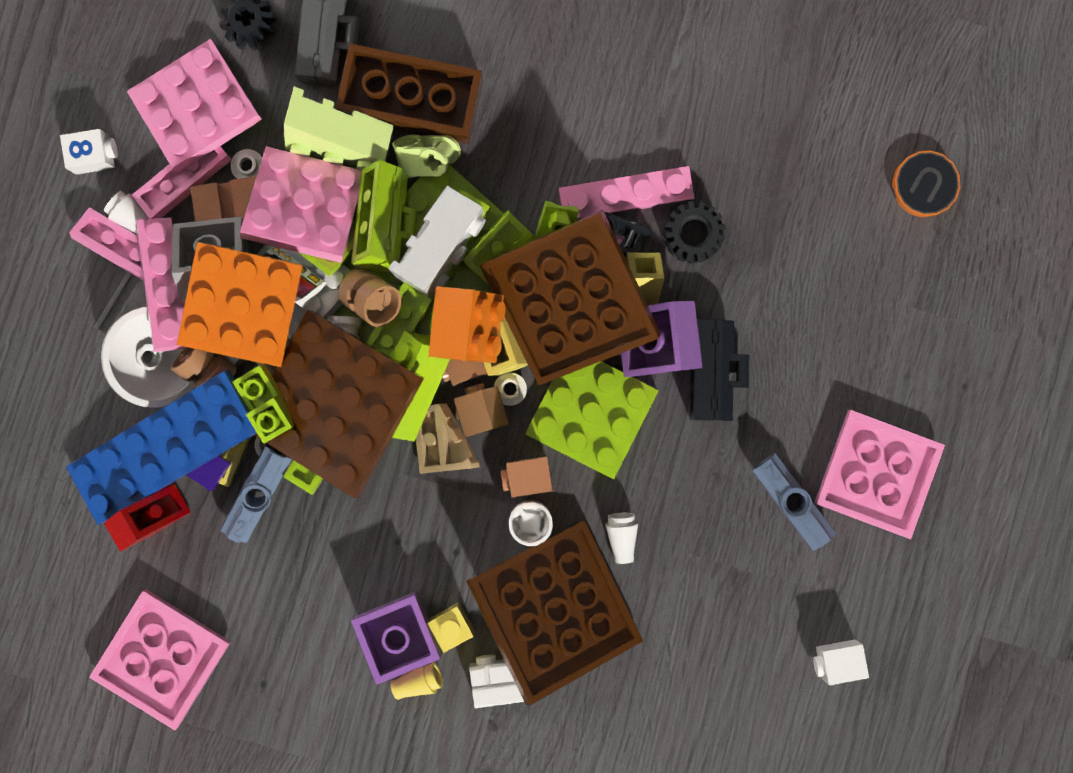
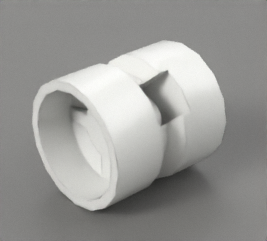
[509,500,553,546]

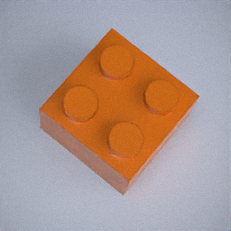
[428,286,505,363]

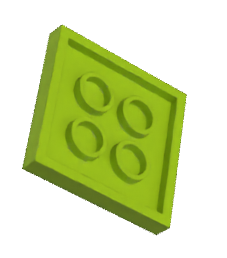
[525,361,659,479]

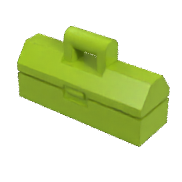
[351,160,416,272]

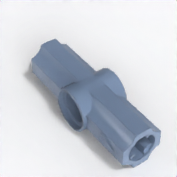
[220,443,292,543]
[751,453,836,551]

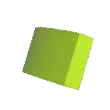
[232,364,294,444]

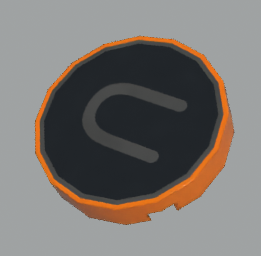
[892,151,961,217]

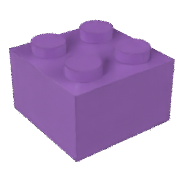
[621,301,703,377]
[351,591,443,685]

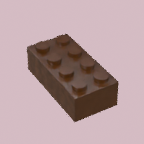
[335,43,483,145]

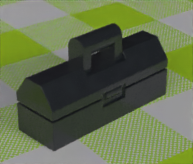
[690,319,750,421]

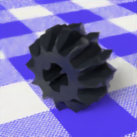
[219,0,277,51]

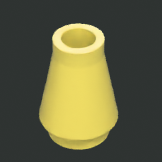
[390,662,443,700]

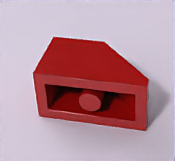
[104,484,191,552]

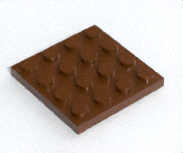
[479,210,661,386]
[255,310,424,498]
[466,520,643,706]

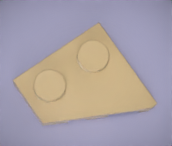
[416,403,479,474]

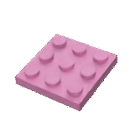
[127,39,262,173]
[240,146,361,263]
[814,410,945,539]
[89,589,231,730]

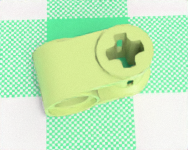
[392,134,461,178]

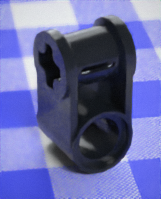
[604,212,653,258]

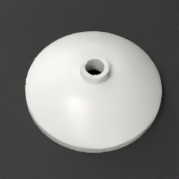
[101,307,194,408]

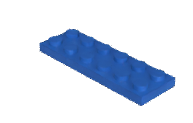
[66,370,257,525]

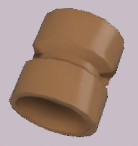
[339,268,401,327]
[171,348,237,389]

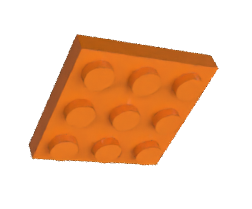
[177,242,303,367]

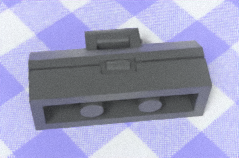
[295,0,361,86]

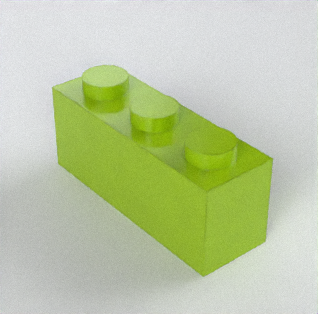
[392,330,450,442]

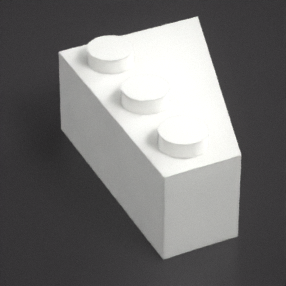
[388,186,486,299]

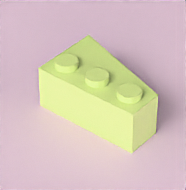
[284,86,394,170]

